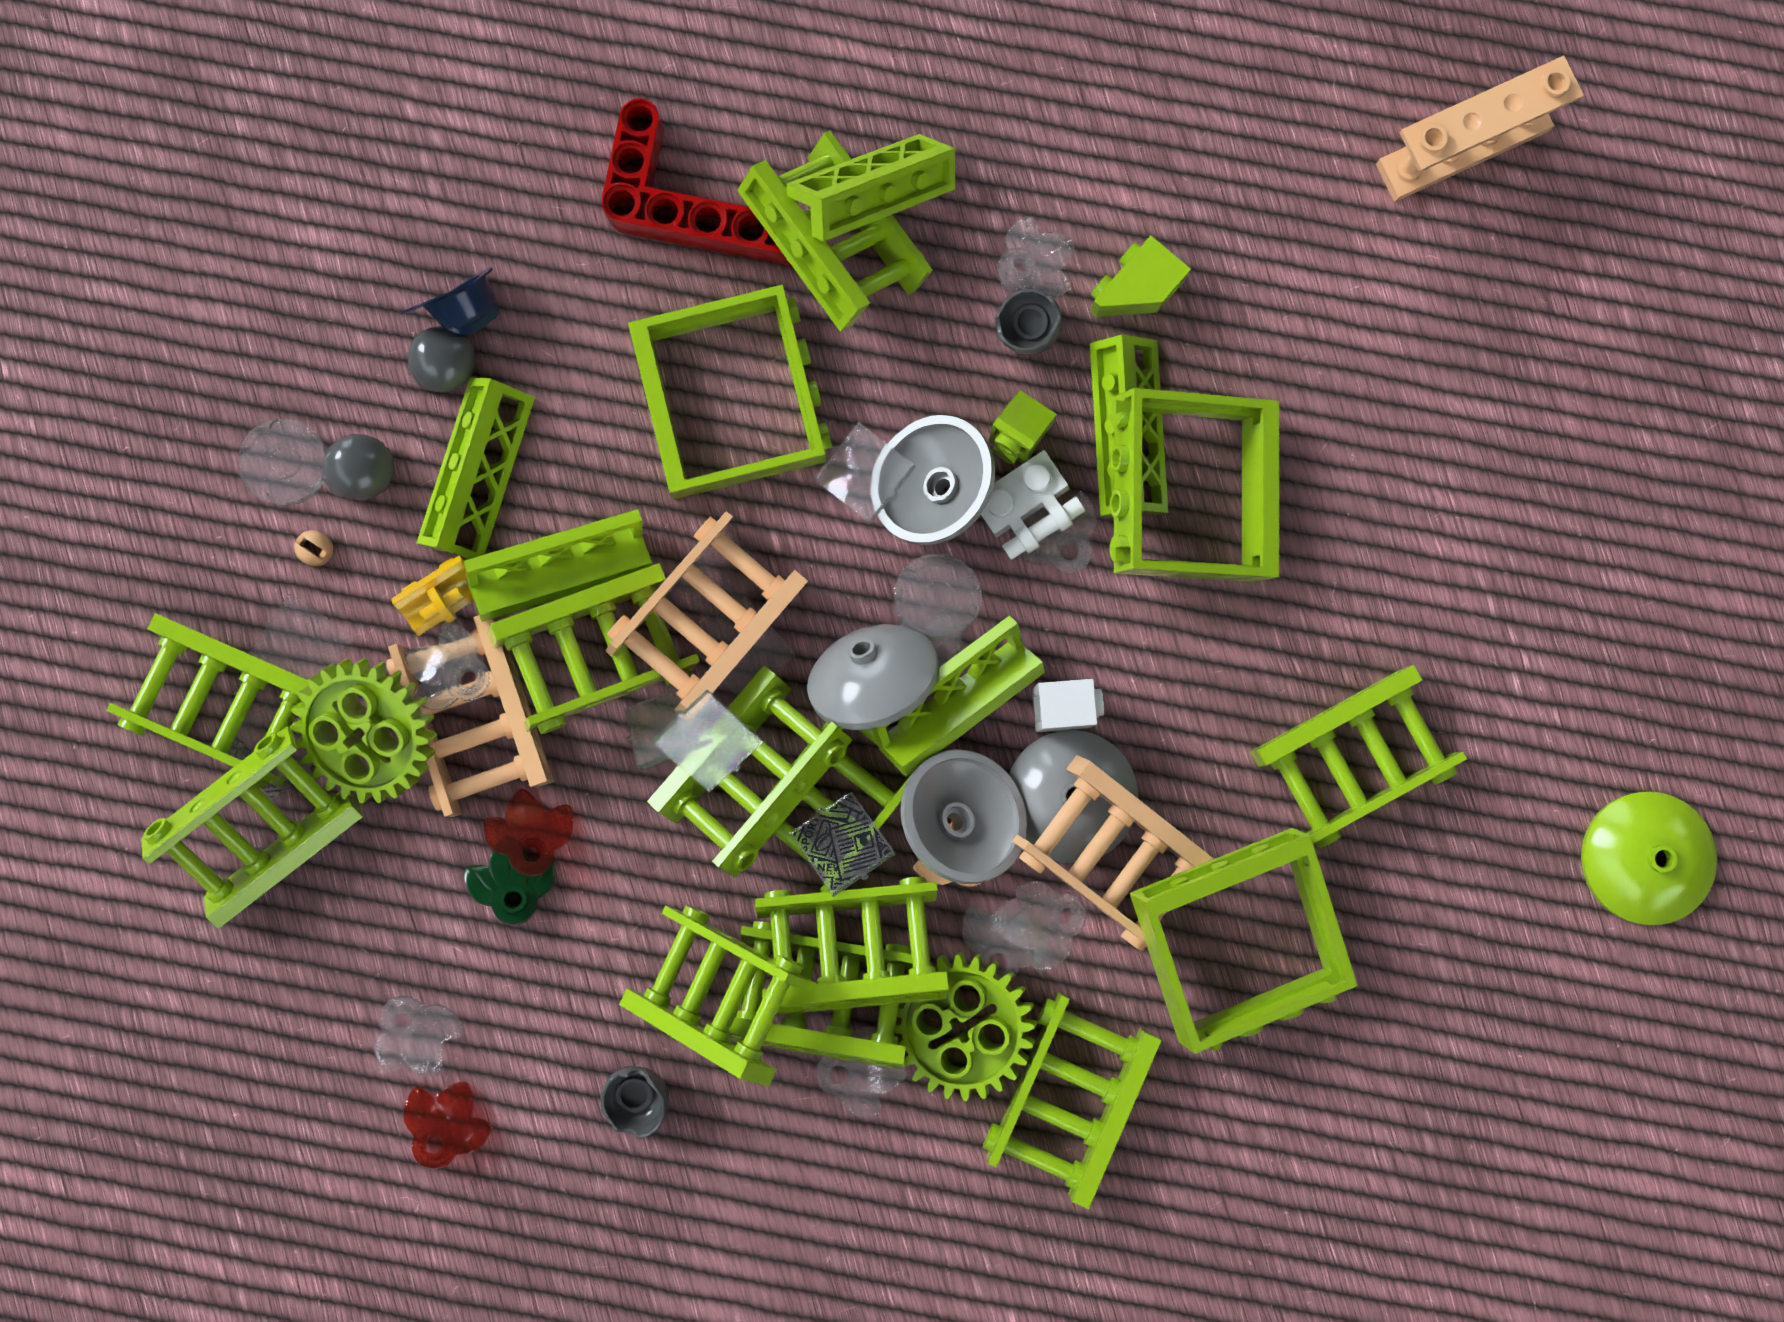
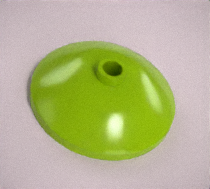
[1581,792,1717,925]

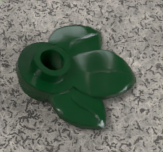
[464,837,555,925]

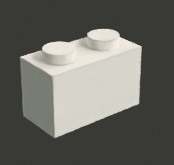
[1032,679,1104,733]

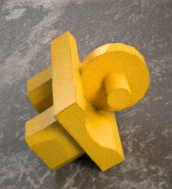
[391,555,474,637]

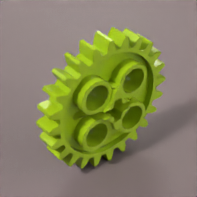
[290,658,437,804]
[894,952,1037,1102]

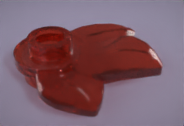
[484,789,573,877]
[403,1082,492,1169]

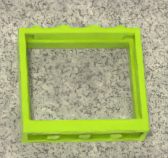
[628,284,833,500]
[1109,388,1279,582]
[1129,828,1358,1054]

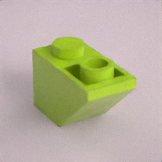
[1089,235,1191,317]
[988,390,1057,465]

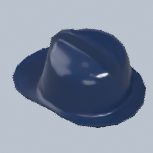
[400,267,498,335]

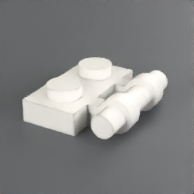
[981,450,1085,560]

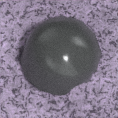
[995,289,1062,356]
[407,326,476,393]
[321,434,394,501]
[600,1066,669,1139]

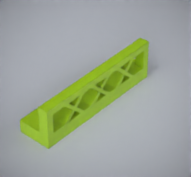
[786,134,955,242]
[1090,334,1168,517]
[416,377,535,559]
[464,509,652,622]
[872,616,1045,777]

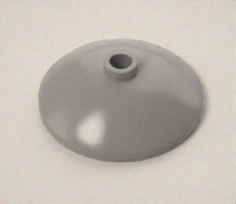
[872,415,995,545]
[807,624,939,730]
[1009,730,1138,863]
[901,749,1027,884]

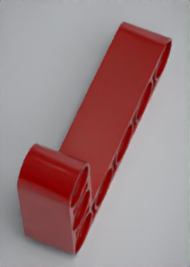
[602,98,792,266]

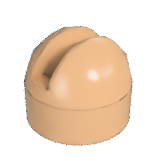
[294,530,333,567]

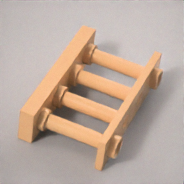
[1376,55,1584,202]
[605,511,808,721]
[387,615,554,817]
[1012,755,1214,952]

